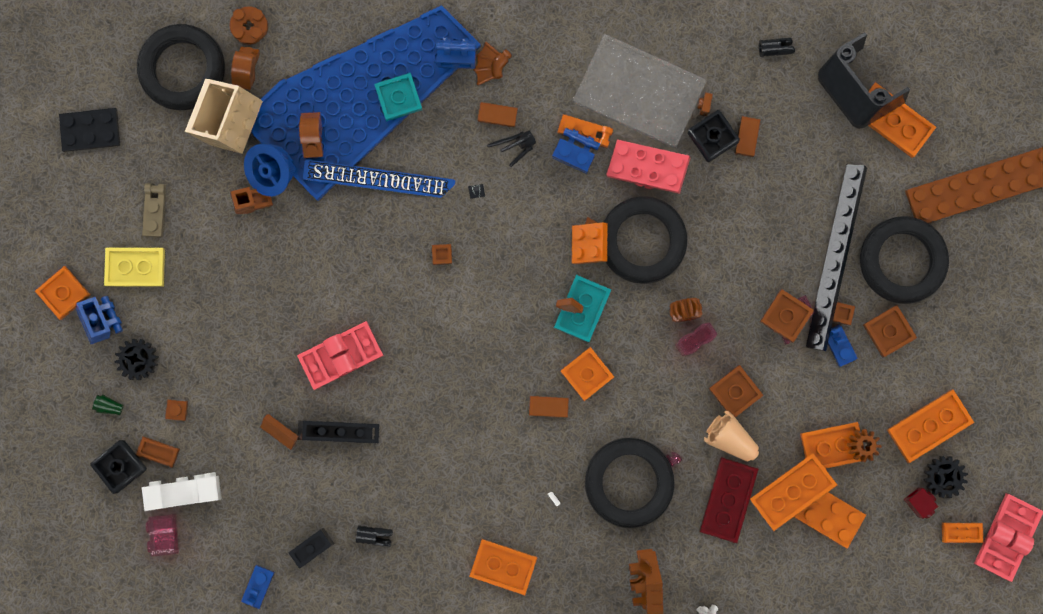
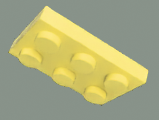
[104,248,165,287]

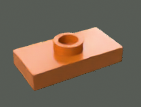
[942,523,983,543]

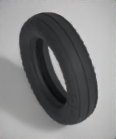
[137,24,225,110]
[604,196,687,284]
[860,216,949,304]
[585,438,675,528]

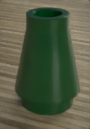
[92,395,124,416]

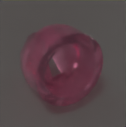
[666,452,683,467]

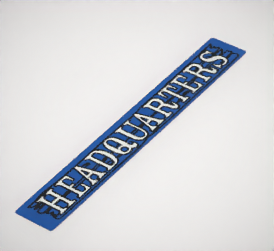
[303,160,455,198]

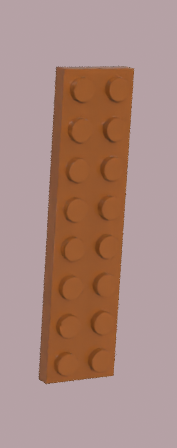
[905,147,1043,223]

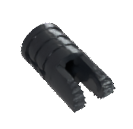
[758,38,795,57]
[356,525,393,547]

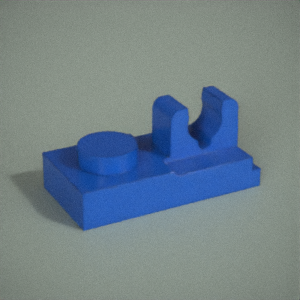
[828,324,858,367]
[241,565,275,609]

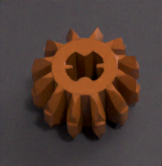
[670,298,702,322]
[847,429,882,462]

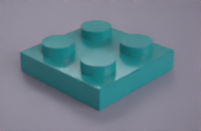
[374,73,423,121]

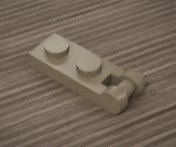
[142,183,166,237]

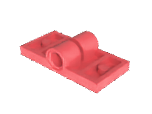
[607,140,690,194]
[297,321,384,390]
[974,494,1043,582]

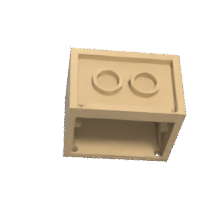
[185,79,263,154]

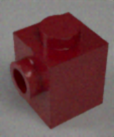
[903,487,939,519]

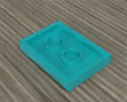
[554,275,611,343]

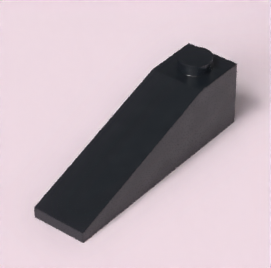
[298,421,379,443]

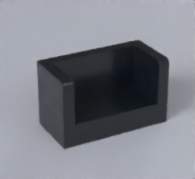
[288,528,335,569]

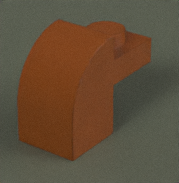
[231,47,260,90]
[299,112,324,158]
[230,187,273,214]

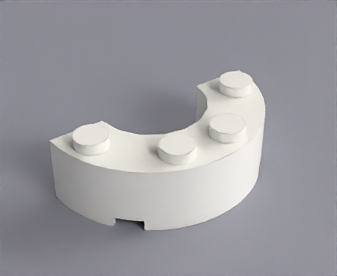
[142,472,222,511]

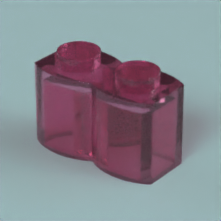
[675,323,717,356]
[146,514,179,557]

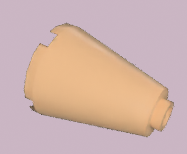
[704,411,759,462]

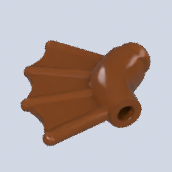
[474,42,512,85]

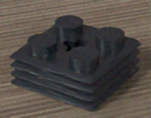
[688,110,740,162]
[90,440,147,494]

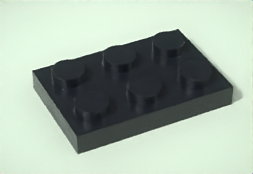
[59,108,120,152]

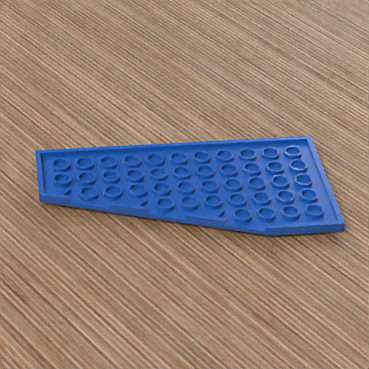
[251,5,481,201]

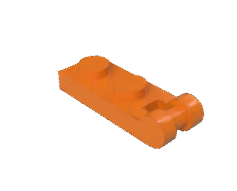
[557,114,613,148]

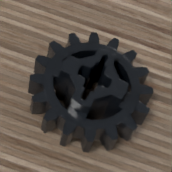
[114,339,159,381]
[923,456,968,498]

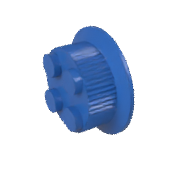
[244,144,296,196]

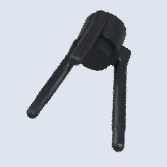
[487,130,536,167]

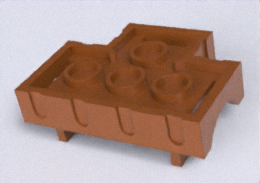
[629,549,663,614]

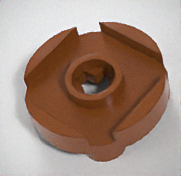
[230,6,268,45]

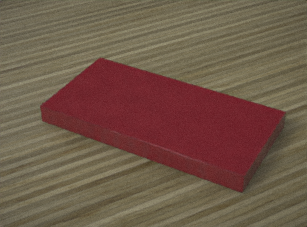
[699,457,759,543]

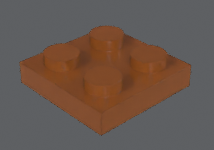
[760,289,814,343]
[863,305,917,358]
[708,365,764,417]

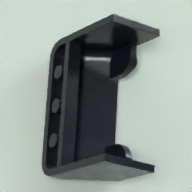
[818,32,910,129]

